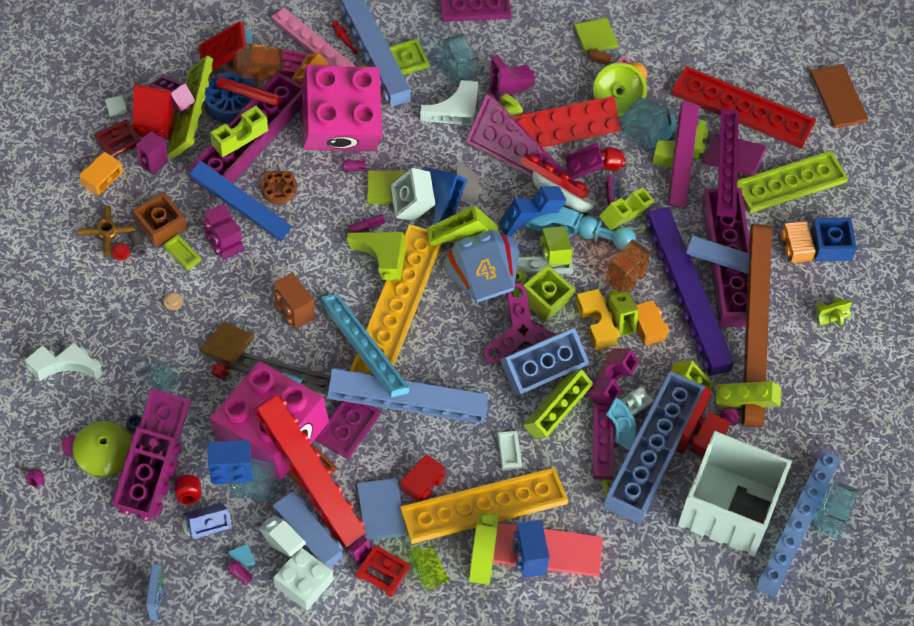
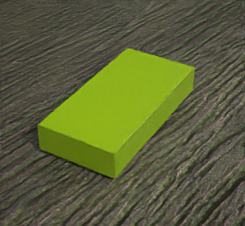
[163,234,202,271]

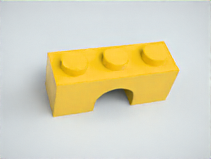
[576,289,620,350]

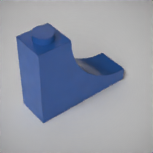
[423,166,467,225]

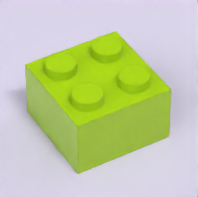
[518,265,575,322]

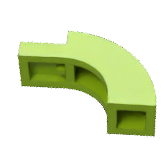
[469,512,499,585]

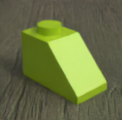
[671,360,714,390]

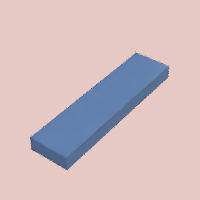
[686,235,749,274]

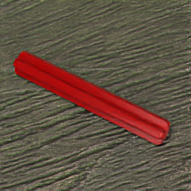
[216,77,280,105]

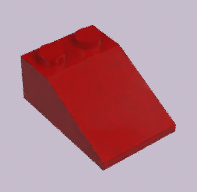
[133,84,175,140]

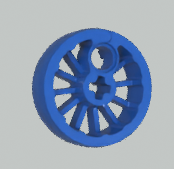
[204,72,256,124]

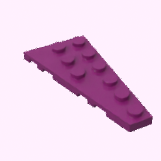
[466,93,568,177]

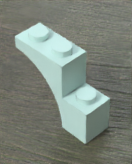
[25,343,102,381]

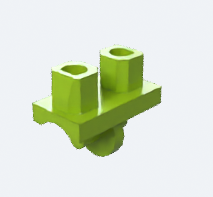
[816,297,852,326]

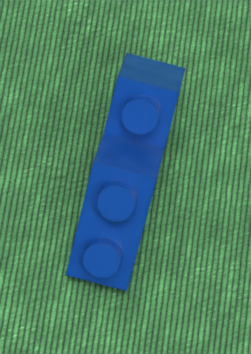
[498,186,567,237]

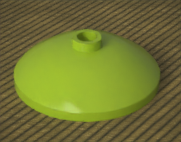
[593,63,647,116]
[73,421,132,477]

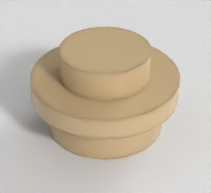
[163,293,183,311]

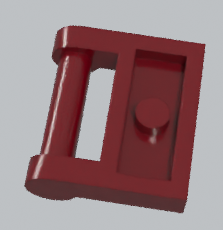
[94,119,141,159]

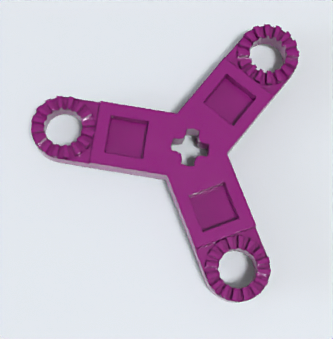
[483,283,556,364]

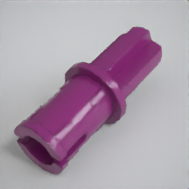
[347,214,385,233]

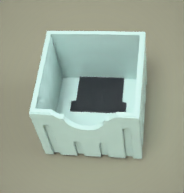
[678,431,792,557]

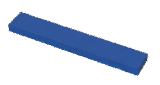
[189,160,292,242]

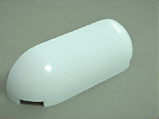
[532,171,597,213]

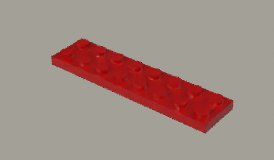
[671,66,817,149]

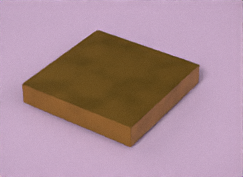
[200,322,255,366]

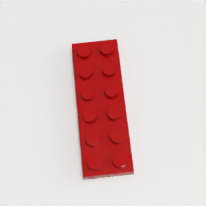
[513,96,621,148]

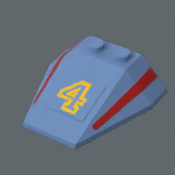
[443,230,519,302]

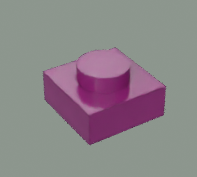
[348,536,372,566]

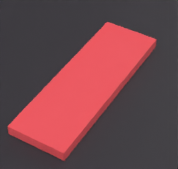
[493,523,603,577]

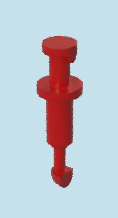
[331,21,358,54]

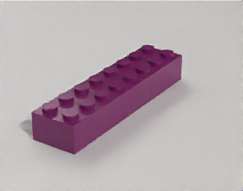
[189,72,302,191]
[701,188,749,327]

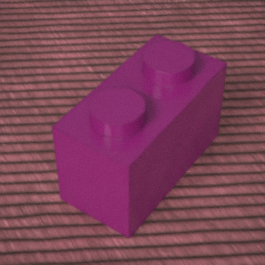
[136,131,168,175]

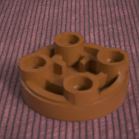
[260,171,297,204]

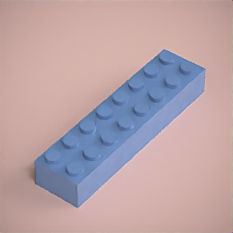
[604,371,705,525]

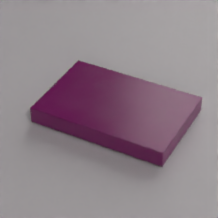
[702,134,766,176]
[315,401,381,460]

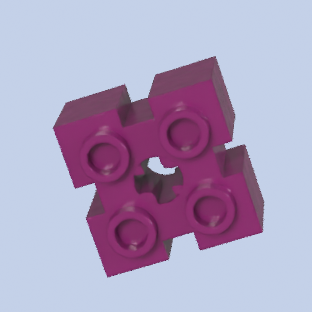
[203,204,244,260]

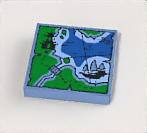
[146,565,164,620]

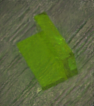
[410,545,449,591]

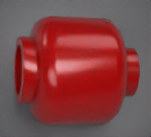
[601,147,626,172]
[175,474,202,505]

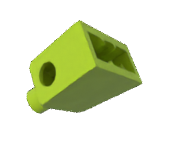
[608,290,639,337]

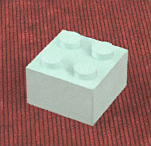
[391,168,435,221]
[273,548,333,611]

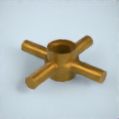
[78,205,136,256]

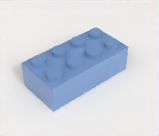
[499,328,590,395]

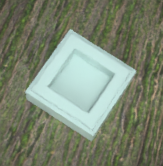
[105,95,127,116]

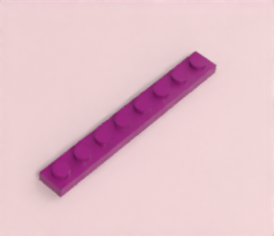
[717,109,739,217]

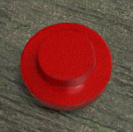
[111,243,130,261]
[210,363,230,379]

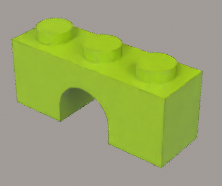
[210,106,268,158]
[599,187,655,230]
[716,381,781,409]

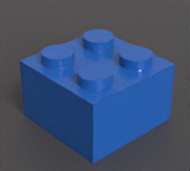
[810,217,857,261]
[208,440,253,485]
[512,520,550,578]

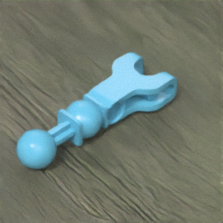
[524,194,636,250]

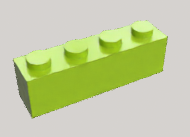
[523,369,594,439]

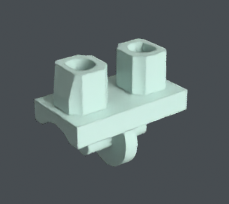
[622,387,654,416]

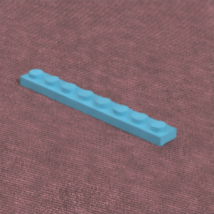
[320,294,410,397]

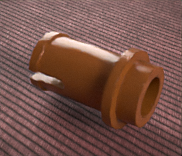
[589,48,612,65]

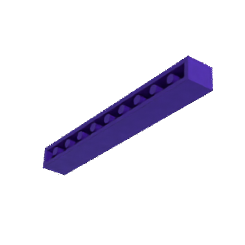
[644,207,734,376]

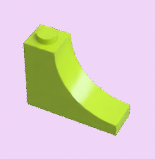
[427,205,499,246]
[347,232,407,281]

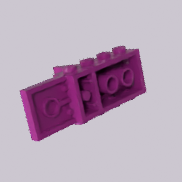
[112,388,192,521]

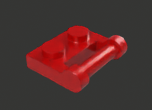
[355,545,410,597]

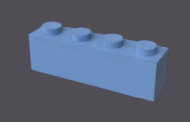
[273,491,343,568]

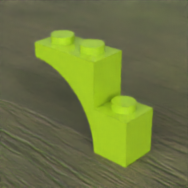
[652,120,709,168]

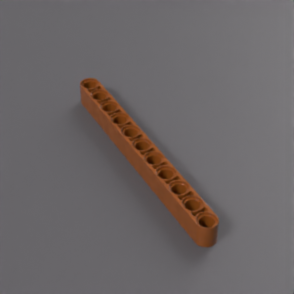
[742,223,772,427]

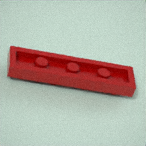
[520,154,591,199]

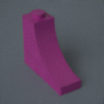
[489,55,536,102]

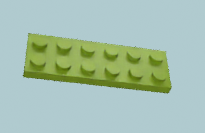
[167,55,213,159]
[737,151,848,213]

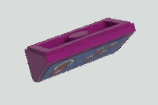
[606,175,620,206]

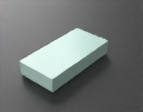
[497,431,522,470]

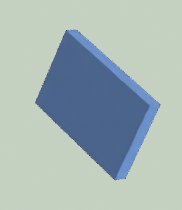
[357,478,406,541]

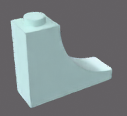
[420,80,478,126]

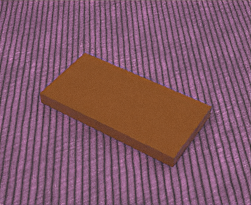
[810,64,868,128]

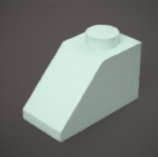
[259,515,306,557]

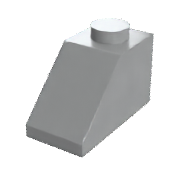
[456,161,482,202]

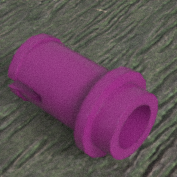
[343,158,366,173]
[227,560,254,586]

